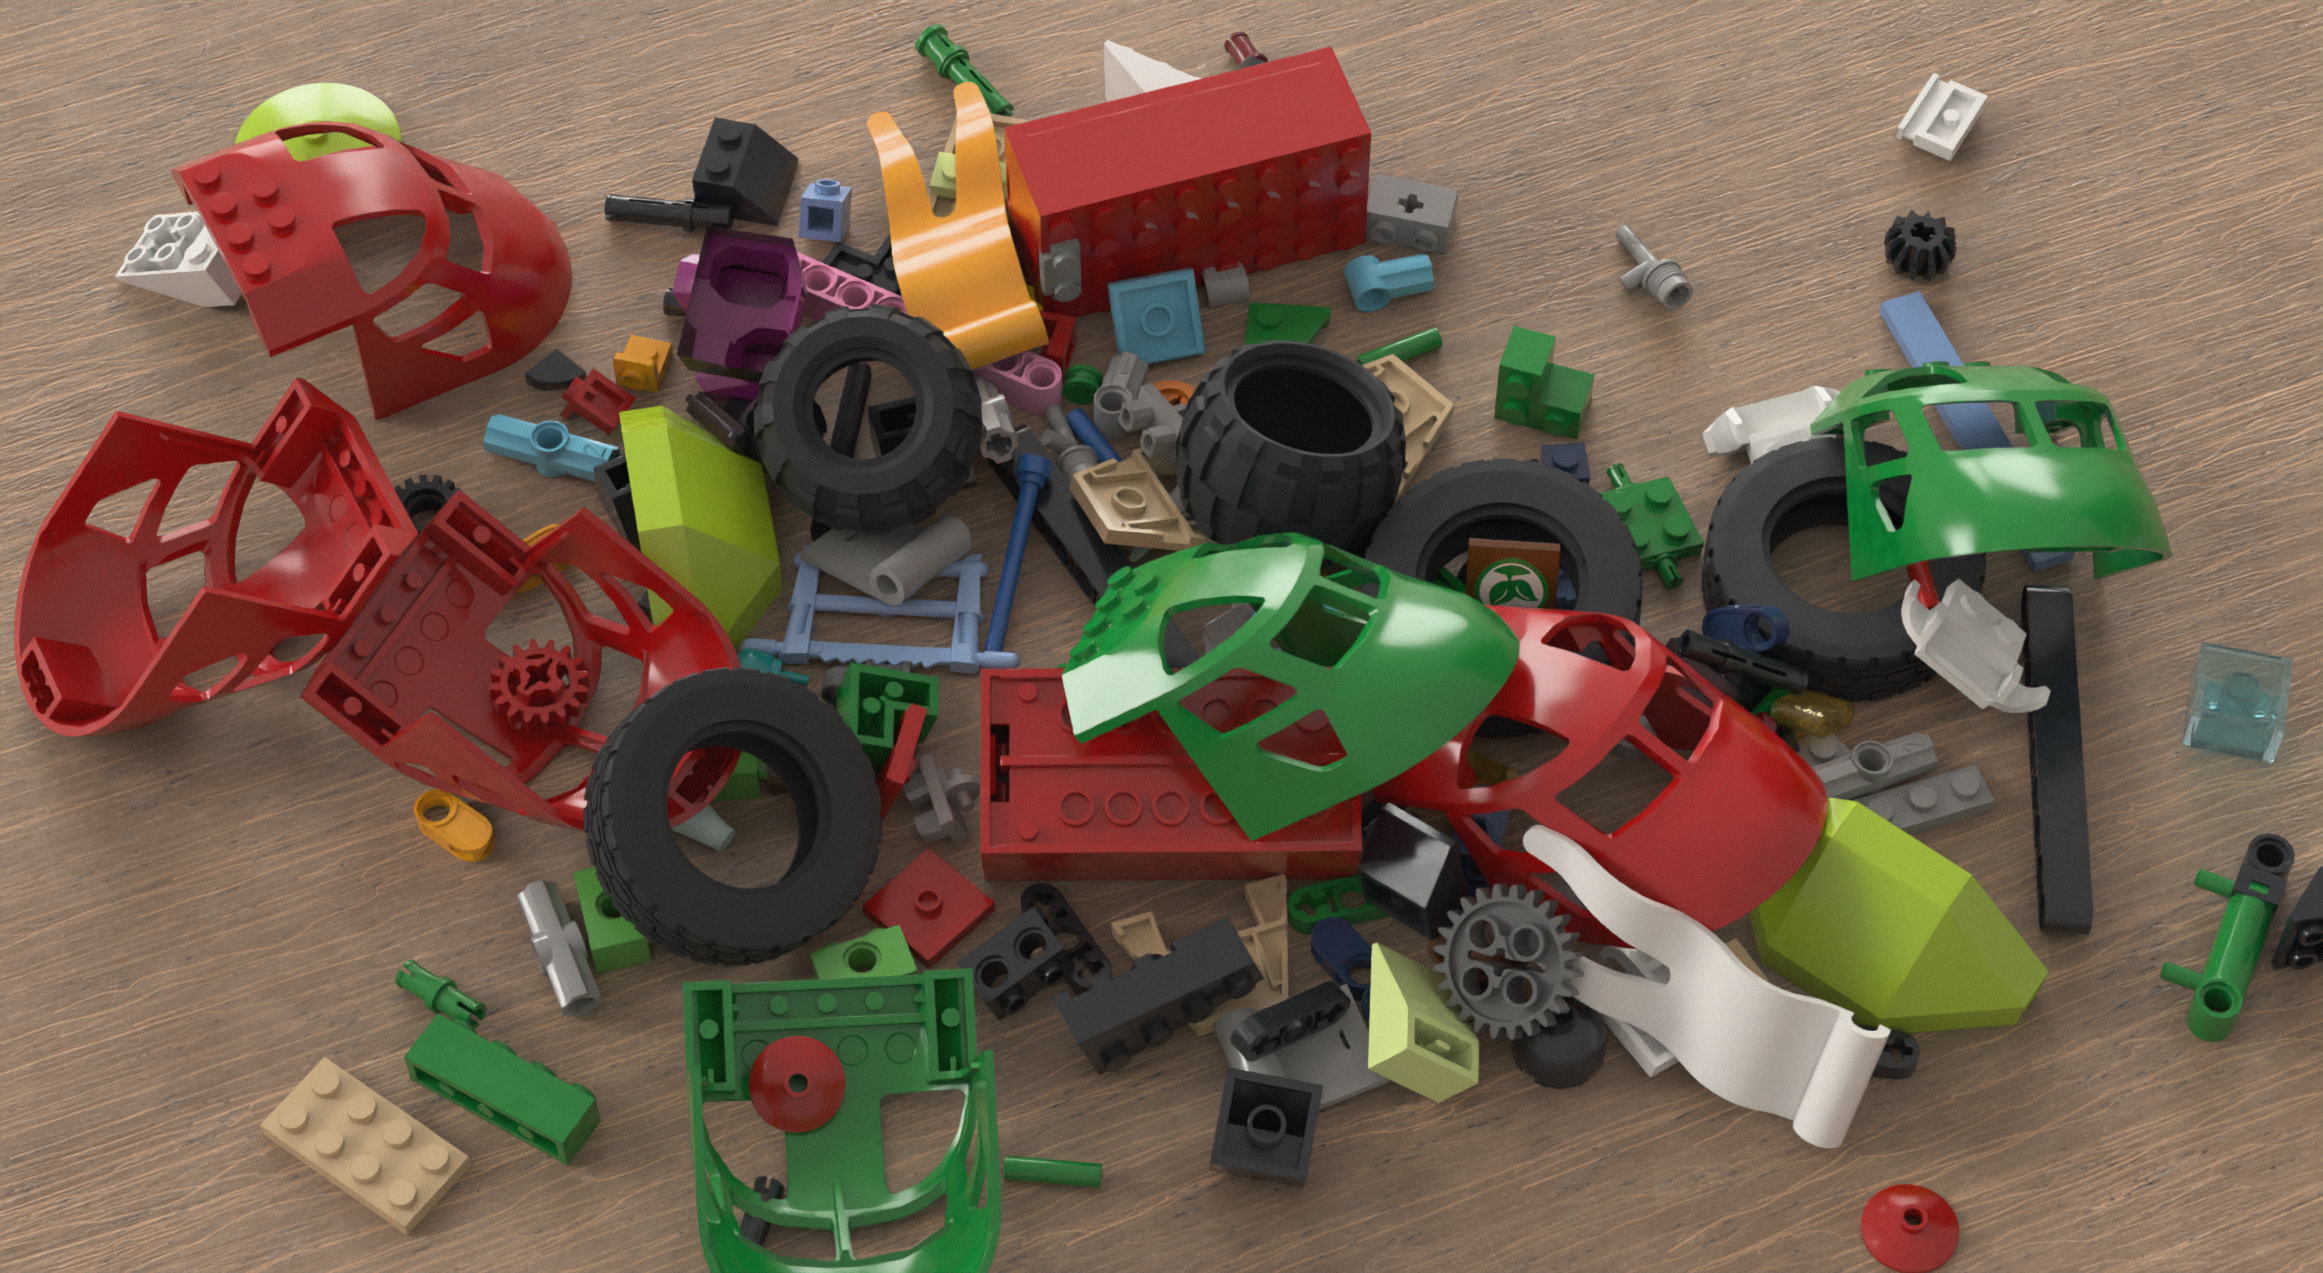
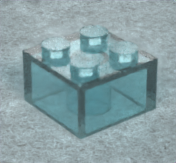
[2182,642,2293,763]

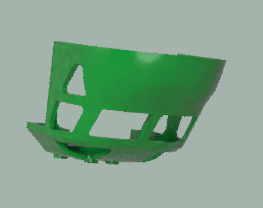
[1810,361,2173,582]
[1062,533,1520,841]
[682,968,1002,1273]

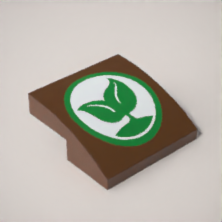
[1466,538,1560,609]

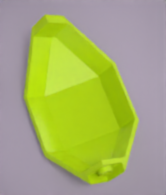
[619,406,783,650]
[1749,797,2049,1033]

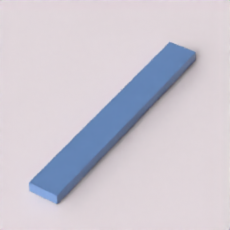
[1879,291,2075,572]

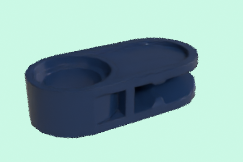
[1702,605,1789,652]
[1311,917,1372,1001]

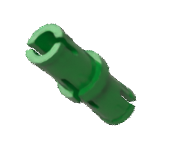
[395,959,487,1029]

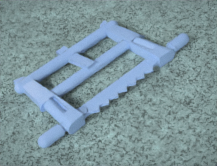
[740,545,1020,674]

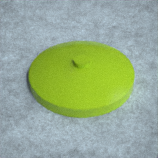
[235,83,403,161]

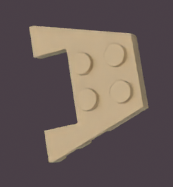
[1362,354,1454,503]
[1069,447,1218,551]
[1111,874,1289,1037]

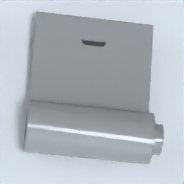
[800,515,972,606]
[1214,984,1391,1110]

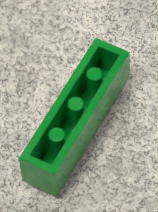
[404,1014,601,1166]

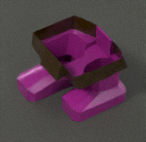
[672,226,808,402]

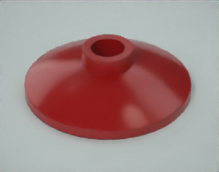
[749,1036,845,1133]
[1861,1184,1959,1273]

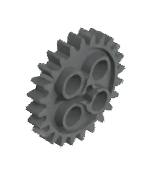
[1433,883,1585,1040]

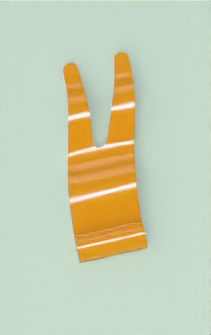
[867,82,1049,370]

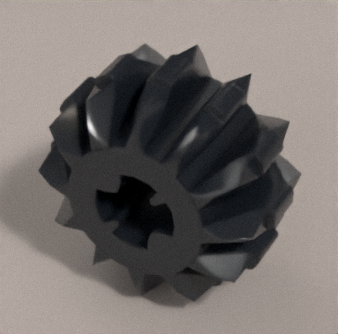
[1884,209,1957,281]

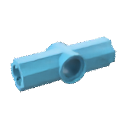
[483,414,620,482]

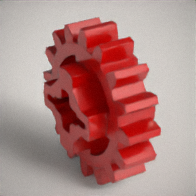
[489,639,589,734]

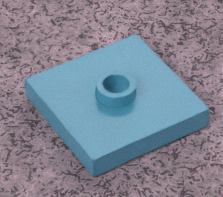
[1107,267,1206,364]

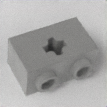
[1366,174,1458,254]

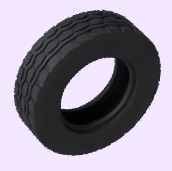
[1702,437,1987,702]
[1362,458,1643,738]
[583,667,883,967]

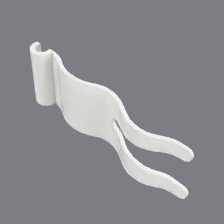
[1491,825,1891,1148]

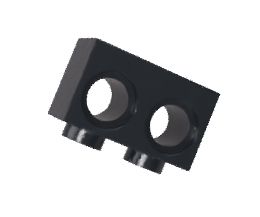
[957,907,1076,1020]

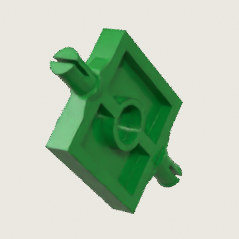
[1600,463,1704,590]

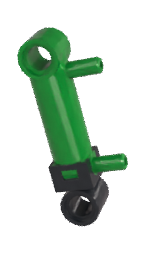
[2160,833,2295,1042]

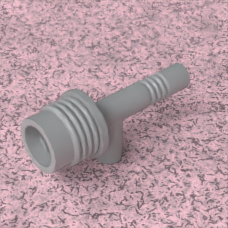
[1616,225,1693,310]
[1040,404,1098,483]

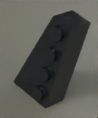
[1052,917,1264,1075]

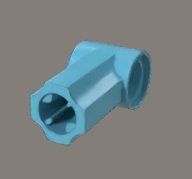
[1343,253,1434,313]

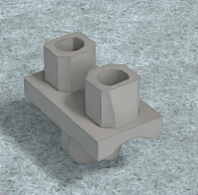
[1118,383,1187,467]
[903,753,981,844]

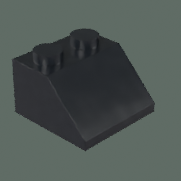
[692,117,799,226]
[1209,1067,1323,1188]

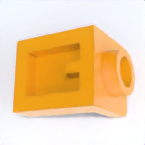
[613,335,673,393]

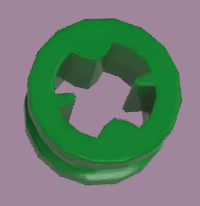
[1062,364,1103,405]

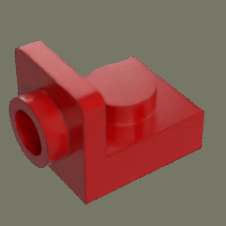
[1039,310,1077,384]
[560,368,636,436]

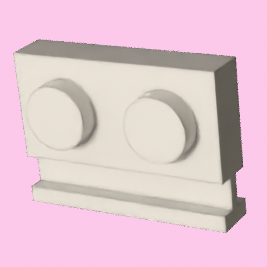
[1896,73,1988,161]

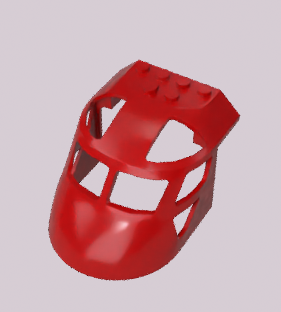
[171,121,572,421]
[14,377,418,737]
[300,489,742,832]
[1372,605,1827,949]

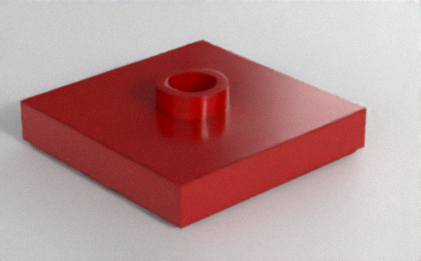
[875,703,927,820]
[862,847,995,969]

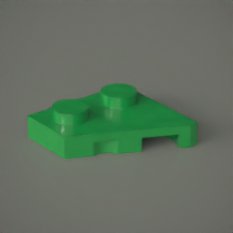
[1245,302,1331,345]

